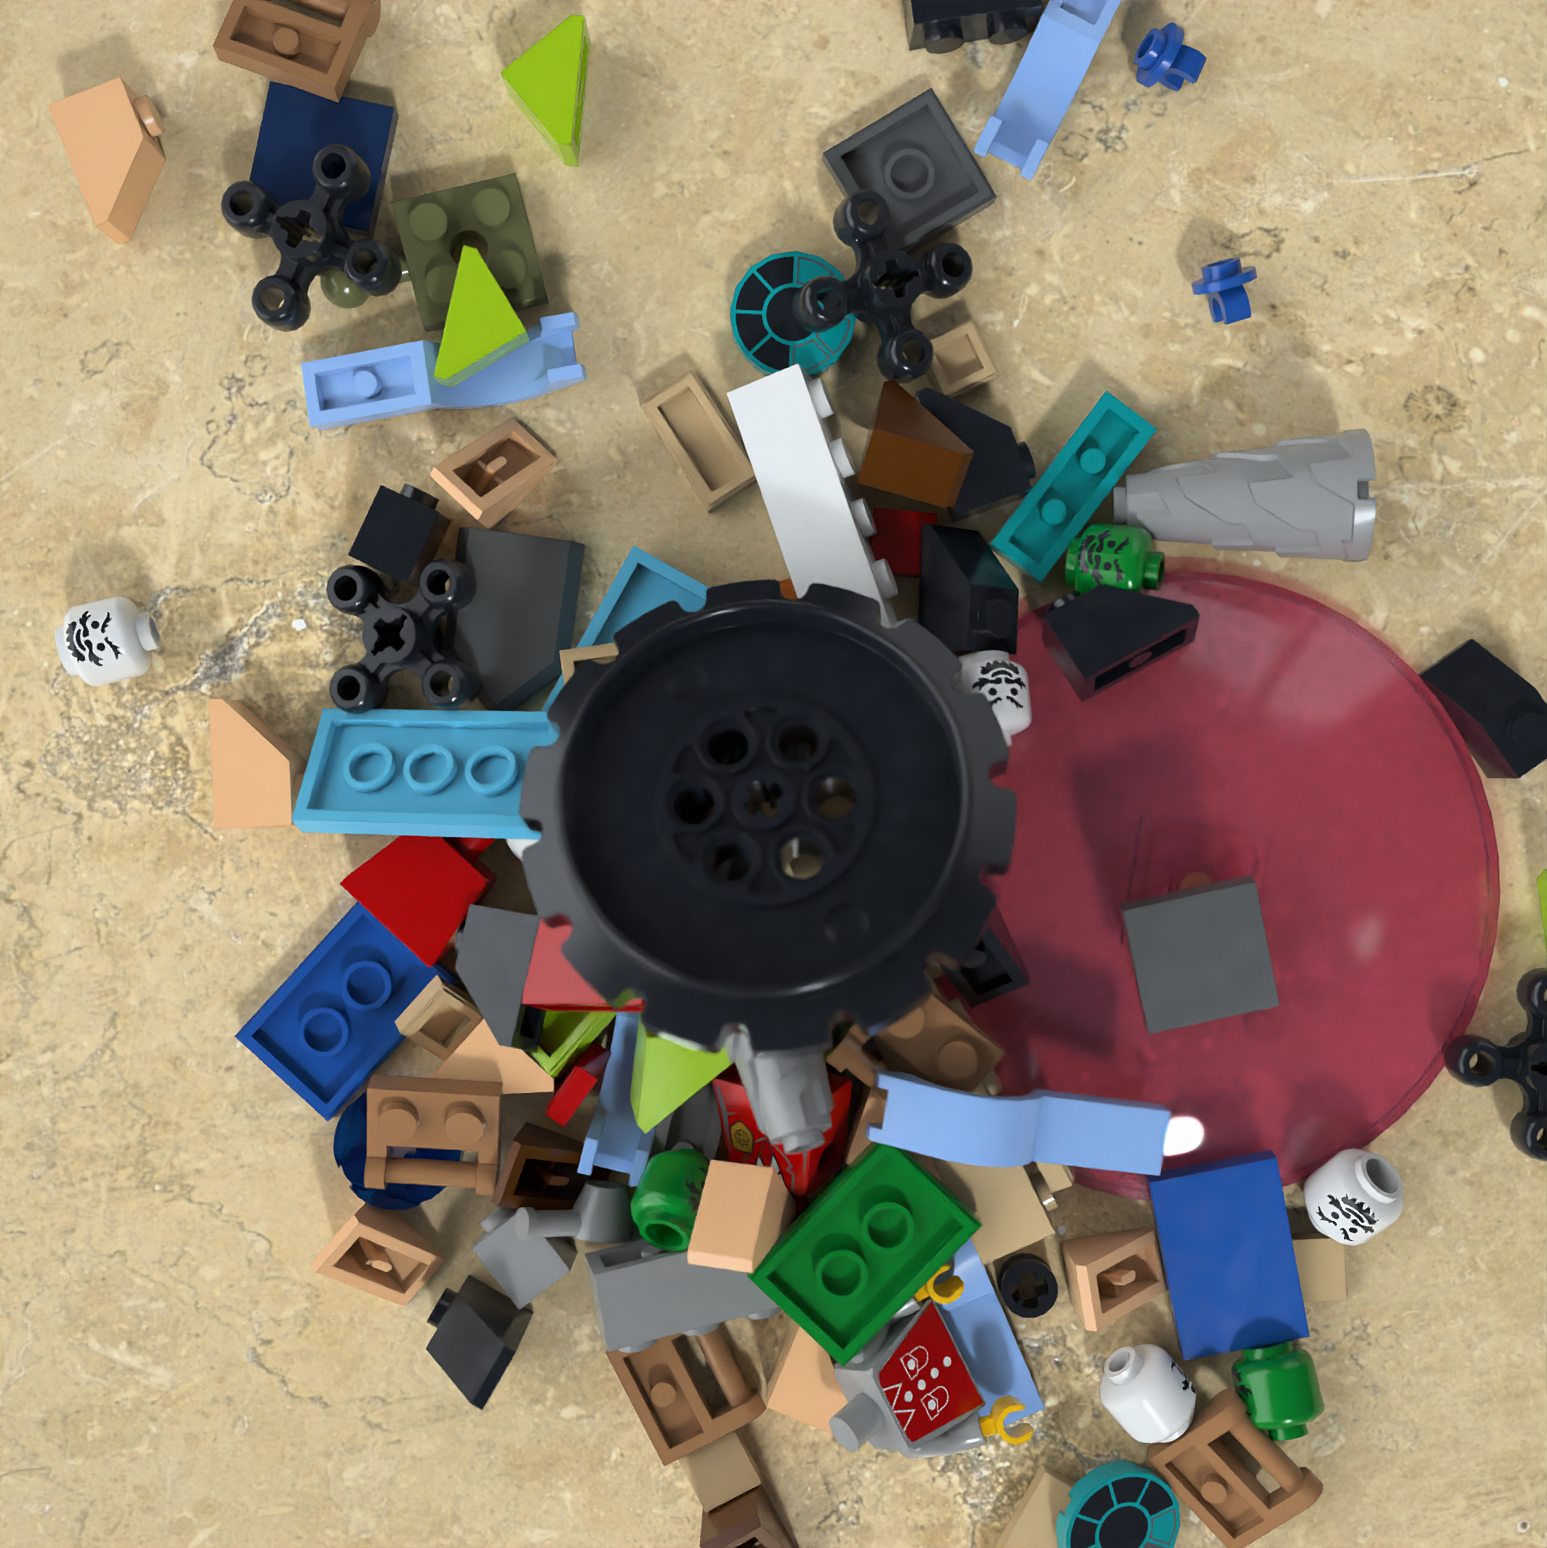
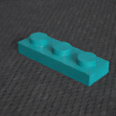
[989,391,1157,584]

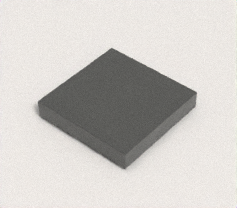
[822,88,997,254]
[1119,875,1280,1034]

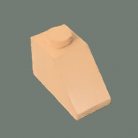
[48,77,166,245]
[209,699,306,829]

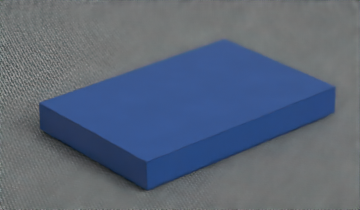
[235,901,460,1121]
[1145,1150,1310,1361]

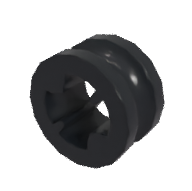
[997,1253,1058,1318]

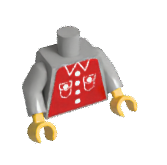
[829,1261,1034,1459]

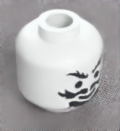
[55,596,161,686]
[954,650,1032,747]
[1304,1148,1403,1246]
[1099,1344,1196,1443]

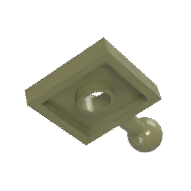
[320,173,549,332]

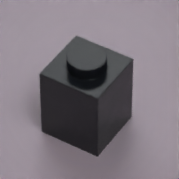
[348,483,451,589]

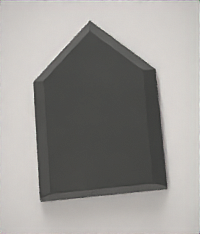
[442,527,585,711]

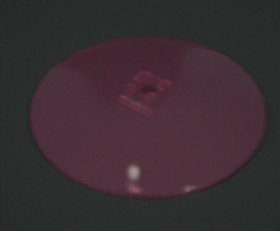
[938,572,1500,1201]

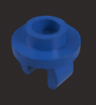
[1134,22,1207,91]
[1191,257,1257,325]

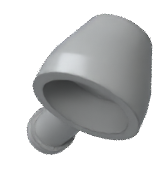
[514,1179,633,1243]

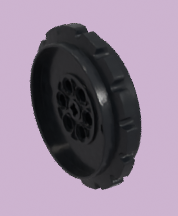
[519,579,1017,1059]

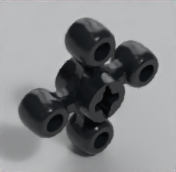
[221,143,402,332]
[792,189,973,384]
[326,558,480,714]
[1443,968,1547,1162]

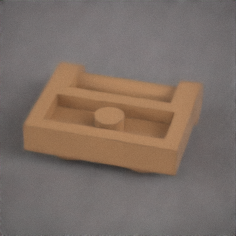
[213,0,381,103]
[825,989,1005,1100]
[364,1074,503,1196]
[606,1328,766,1466]
[1146,1388,1323,1548]

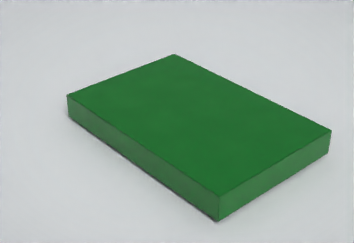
[747,1141,982,1367]

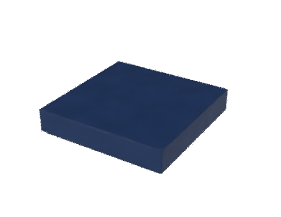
[249,81,399,238]

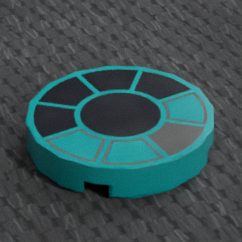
[730,251,856,379]
[1056,1460,1180,1548]

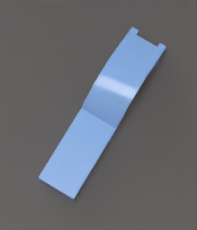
[973,0,1122,180]
[301,312,587,430]
[577,1013,657,1187]
[865,1070,1171,1176]
[928,1239,1045,1426]

